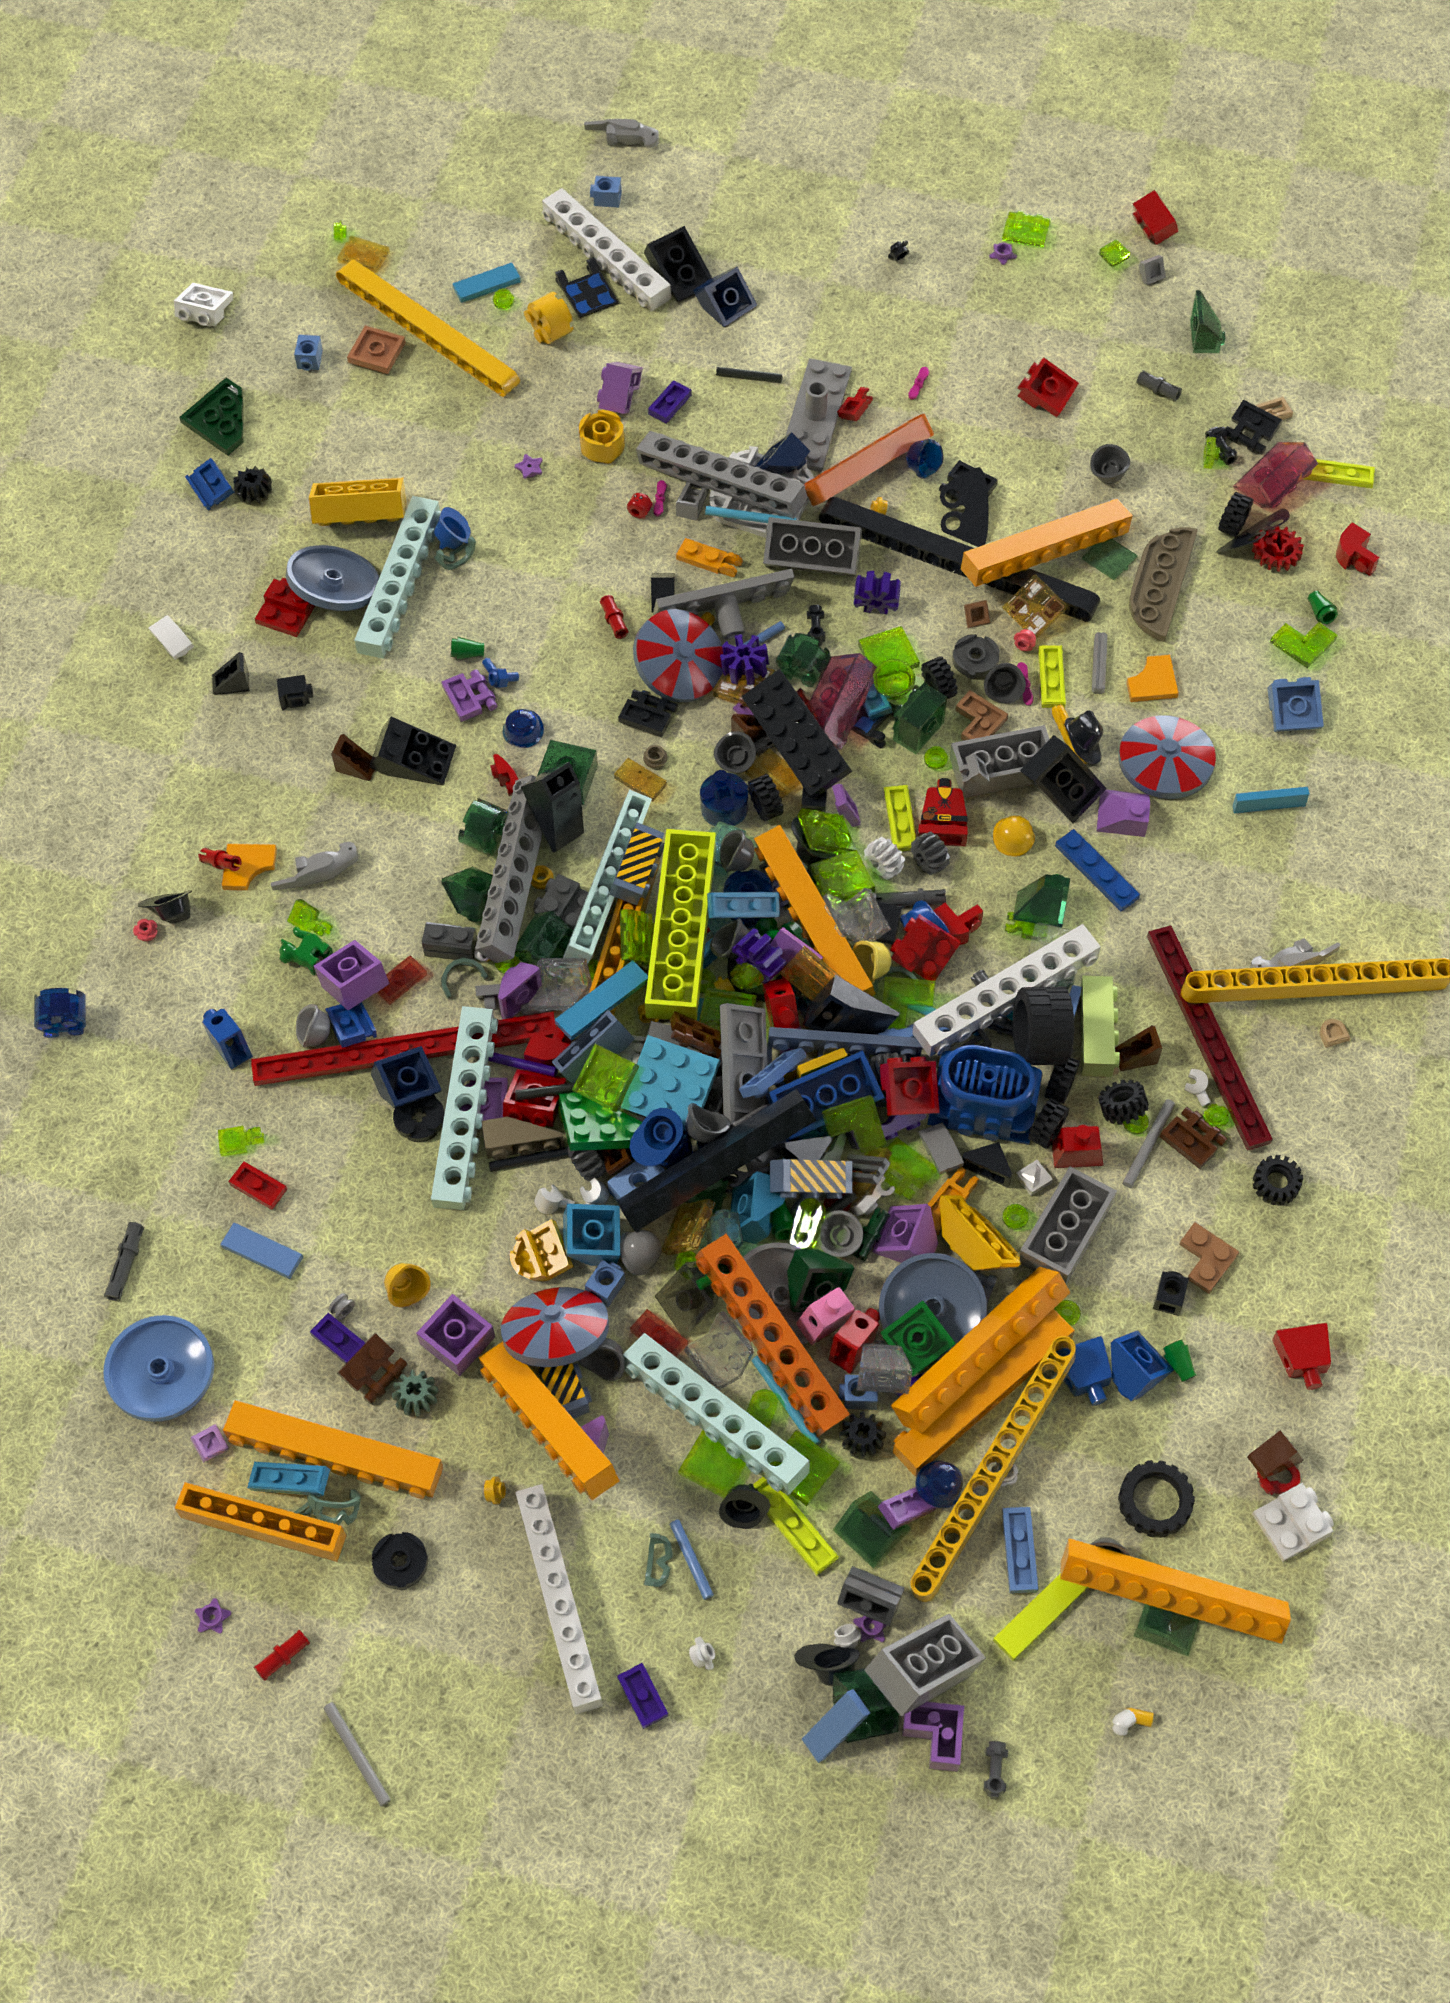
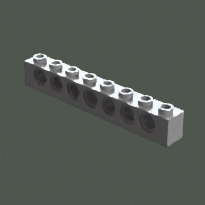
[636,431,807,519]
[475,775,543,963]

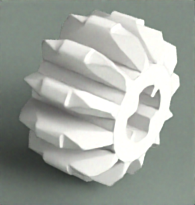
[863,837,905,880]

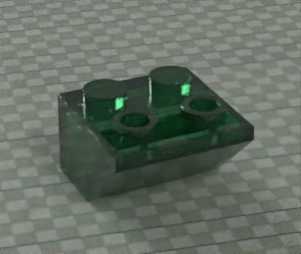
[514,911,573,981]
[833,1668,899,1743]

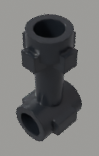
[1205,426,1237,465]
[807,604,825,648]

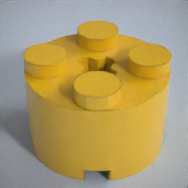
[524,292,574,344]
[579,410,625,464]

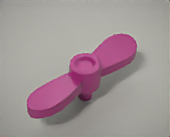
[908,367,929,399]
[653,480,667,516]
[1017,662,1033,706]

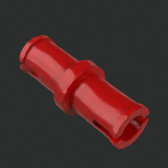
[600,595,629,639]
[198,848,242,871]
[254,1630,310,1681]

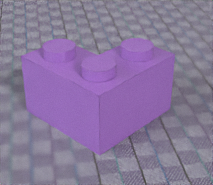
[597,362,643,414]
[902,1702,964,1772]

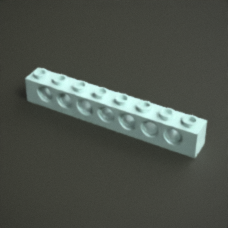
[354,496,441,659]
[562,790,652,969]
[431,1006,498,1210]
[623,1333,809,1496]

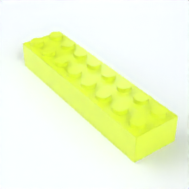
[645,829,716,1021]

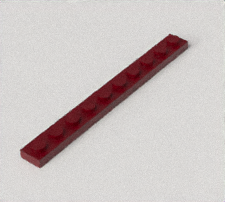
[1147,925,1273,1151]

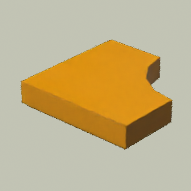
[1127,655,1178,702]
[222,844,277,890]

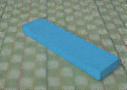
[555,960,648,1041]

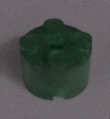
[776,633,831,687]
[458,798,508,855]

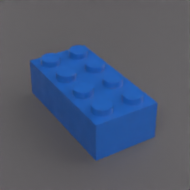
[766,1051,885,1142]

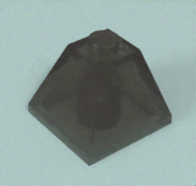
[655,1261,718,1338]

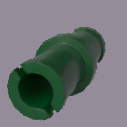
[852,1207,890,1261]

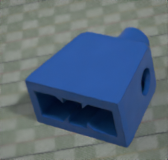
[202,1009,253,1070]
[1056,1336,1112,1406]

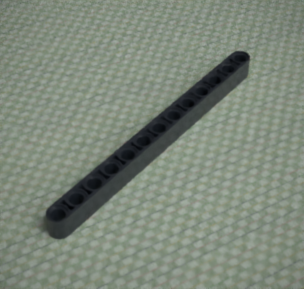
[819,497,1100,622]

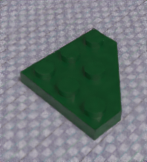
[179,377,244,456]

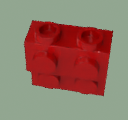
[1017,357,1079,418]
[254,578,315,637]
[890,914,961,984]
[880,1057,939,1116]
[503,1069,566,1127]

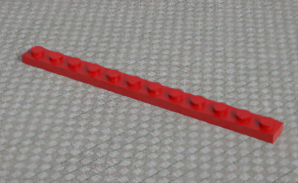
[251,1011,556,1086]

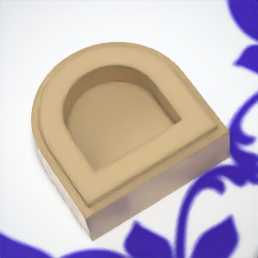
[1319,1019,1351,1048]

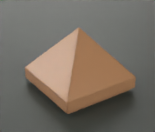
[964,600,990,628]

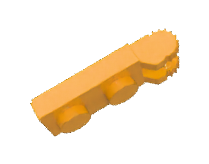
[676,538,743,577]
[928,1167,980,1235]

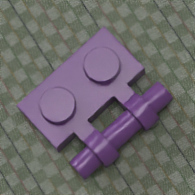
[441,669,497,722]

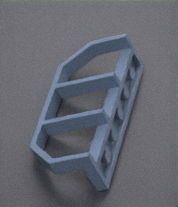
[767,1027,923,1108]

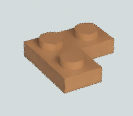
[955,690,1008,741]
[1179,1222,1239,1294]

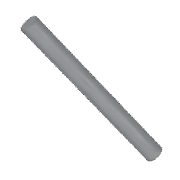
[1122,1099,1175,1188]
[323,1702,391,1807]

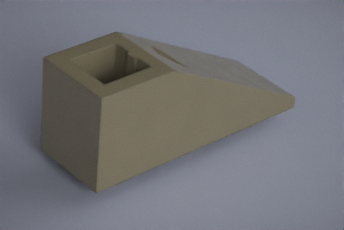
[482,1117,564,1160]

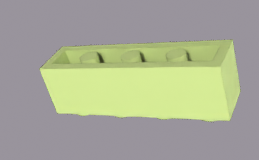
[1080,975,1120,1077]

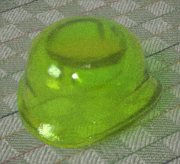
[874,659,916,700]

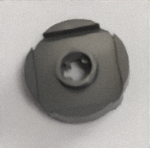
[952,634,999,679]

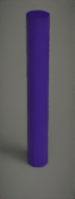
[488,1052,558,1077]

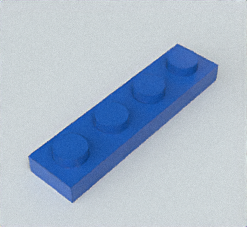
[1055,829,1140,912]

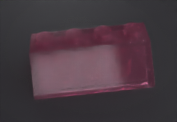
[807,653,879,750]

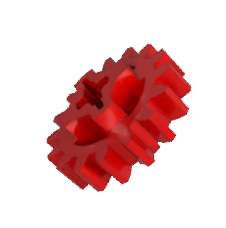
[1252,526,1304,572]

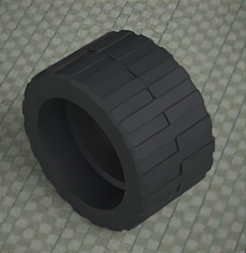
[1013,987,1075,1065]

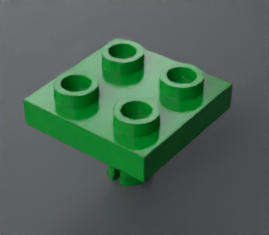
[880,1300,956,1376]

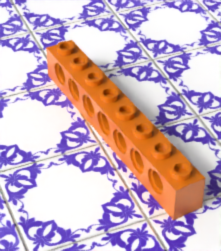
[695,1233,850,1437]

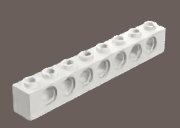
[542,188,671,312]
[912,924,1101,1057]
[516,1484,603,1715]

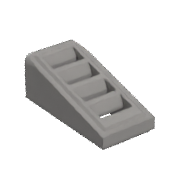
[676,482,709,521]

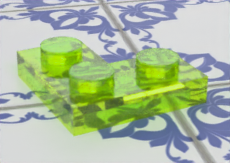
[1270,622,1338,668]
[882,977,936,1029]
[822,1095,887,1153]

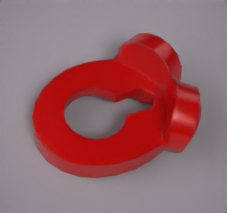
[1257,1466,1300,1496]

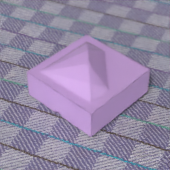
[190,1424,229,1463]

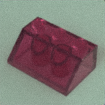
[1233,442,1318,509]

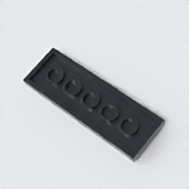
[741,669,852,800]

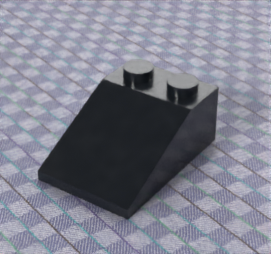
[644,226,712,302]
[1020,735,1107,823]

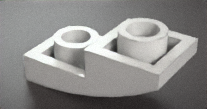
[149,615,194,660]

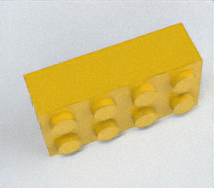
[309,478,407,526]

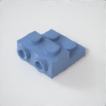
[1267,677,1324,732]

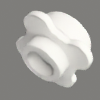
[689,1637,715,1670]

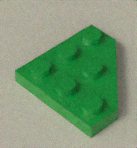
[559,1092,642,1151]

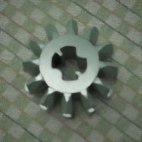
[392,1369,439,1417]

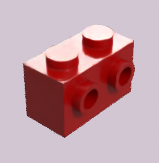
[1132,190,1179,245]

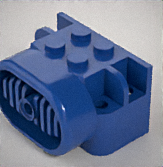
[927,1045,1043,1145]

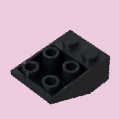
[369,716,456,786]
[521,762,584,853]
[803,975,899,1035]

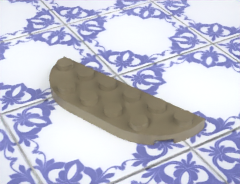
[1129,527,1198,642]

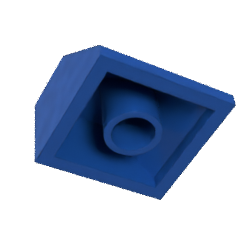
[1111,1330,1174,1401]

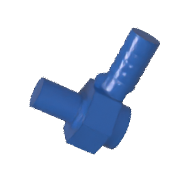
[482,658,519,688]

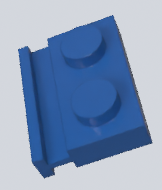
[185,458,235,511]
[325,1002,377,1048]

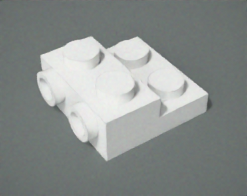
[174,283,233,326]
[1252,1483,1334,1562]

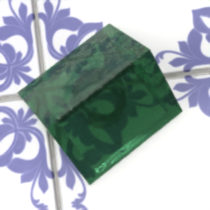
[833,1491,912,1569]

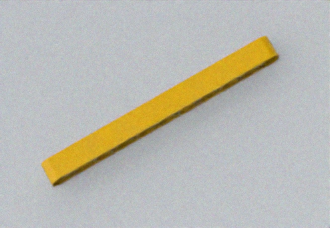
[336,260,520,397]
[1181,958,1450,1003]
[911,1336,1076,1602]

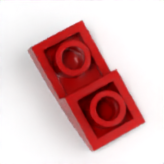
[490,754,519,796]

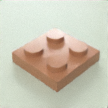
[347,326,406,374]

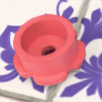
[1014,629,1036,652]
[133,919,158,941]

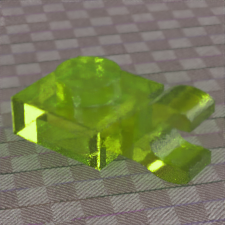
[287,899,333,937]
[218,1126,265,1157]

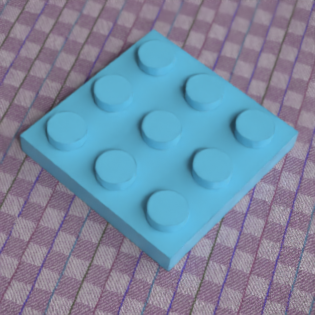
[621,1035,721,1132]

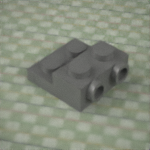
[533,874,588,937]

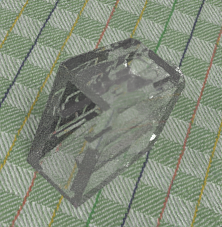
[857,1340,912,1394]

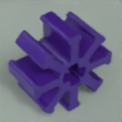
[853,570,901,615]
[720,634,769,685]
[732,929,787,984]

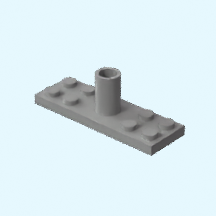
[786,358,852,472]
[653,569,794,639]
[711,1003,769,1133]

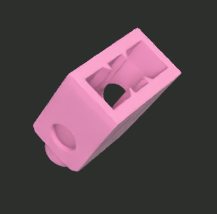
[796,1287,855,1345]

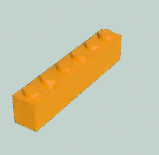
[175,1482,347,1562]

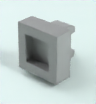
[1139,255,1166,285]
[959,753,990,786]
[475,984,501,1010]

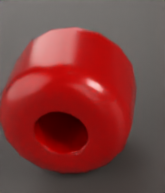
[627,493,652,519]

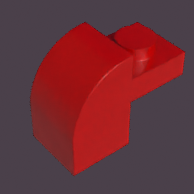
[1336,522,1380,576]
[933,902,983,946]
[524,1026,572,1067]

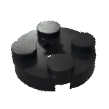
[393,1095,445,1142]
[372,1532,429,1590]

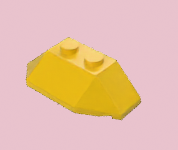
[940,1195,1021,1271]

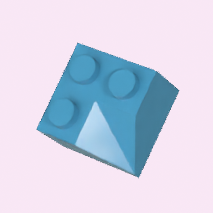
[728,1171,785,1244]
[563,1204,620,1266]

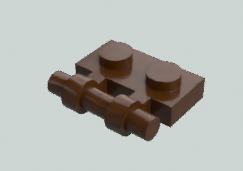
[670,1011,721,1059]
[1159,1107,1228,1169]
[337,1333,408,1404]

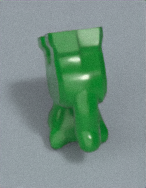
[279,927,333,975]

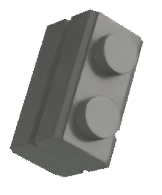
[422,922,477,960]
[837,1566,905,1626]

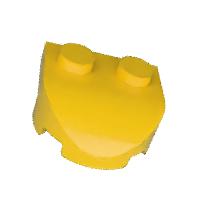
[510,1219,573,1281]

